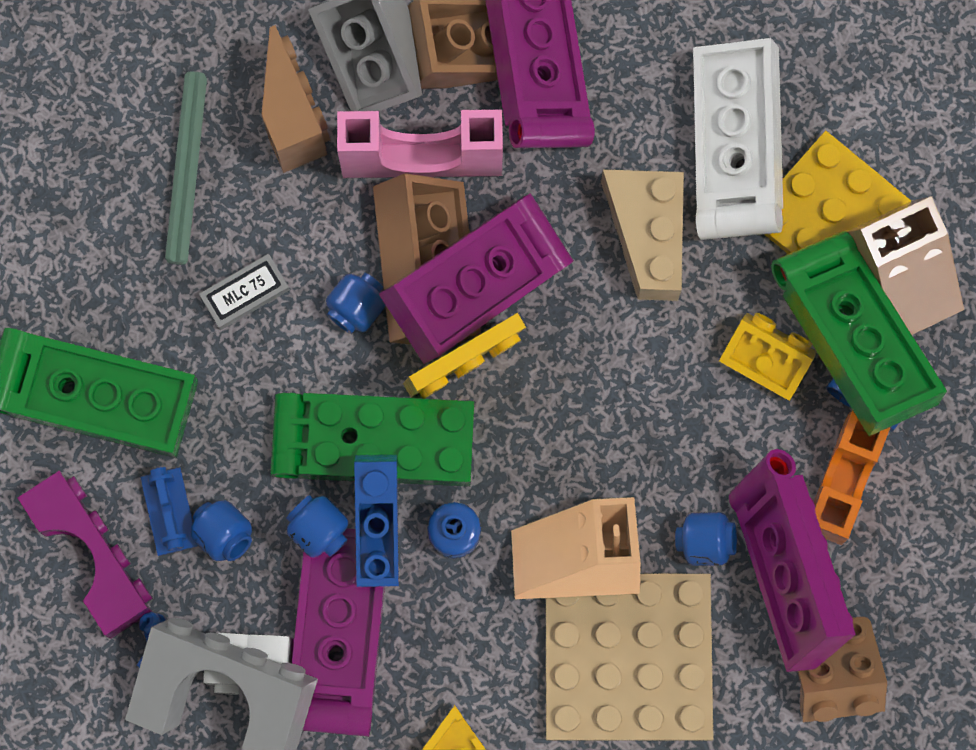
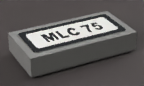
[199,254,290,331]

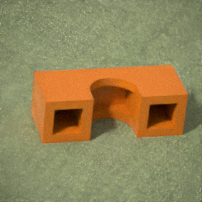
[814,410,890,545]

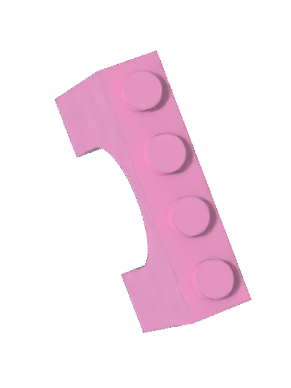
[337,110,503,178]

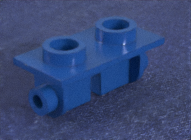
[140,467,198,556]

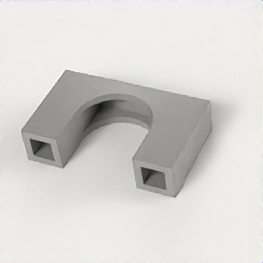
[125,618,318,750]

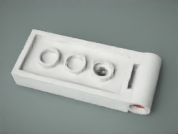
[693,38,783,240]

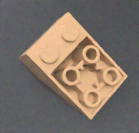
[511,497,641,599]

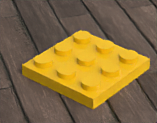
[764,130,911,254]
[403,313,526,399]

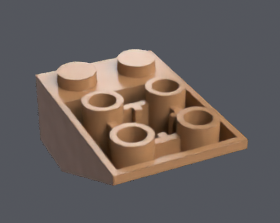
[262,25,331,173]
[847,196,964,335]

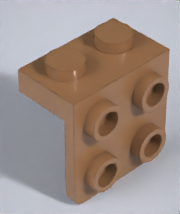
[797,617,887,723]

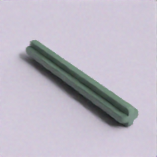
[165,71,207,265]

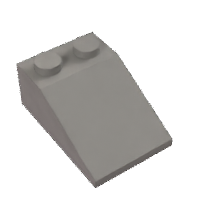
[308,0,422,111]

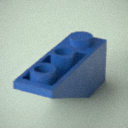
[354,455,399,587]

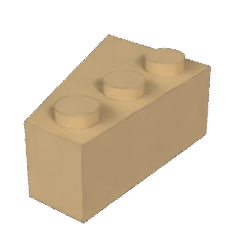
[601,170,684,301]

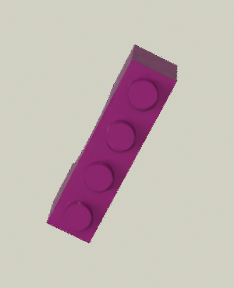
[17,471,153,639]

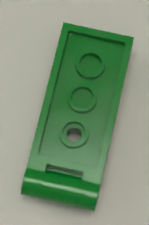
[771,231,947,436]
[0,328,198,458]
[270,393,474,487]

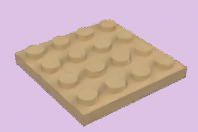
[546,574,713,741]

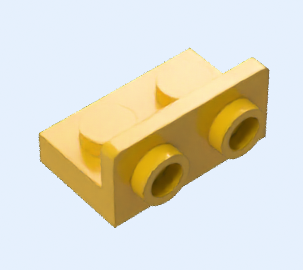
[719,313,817,401]

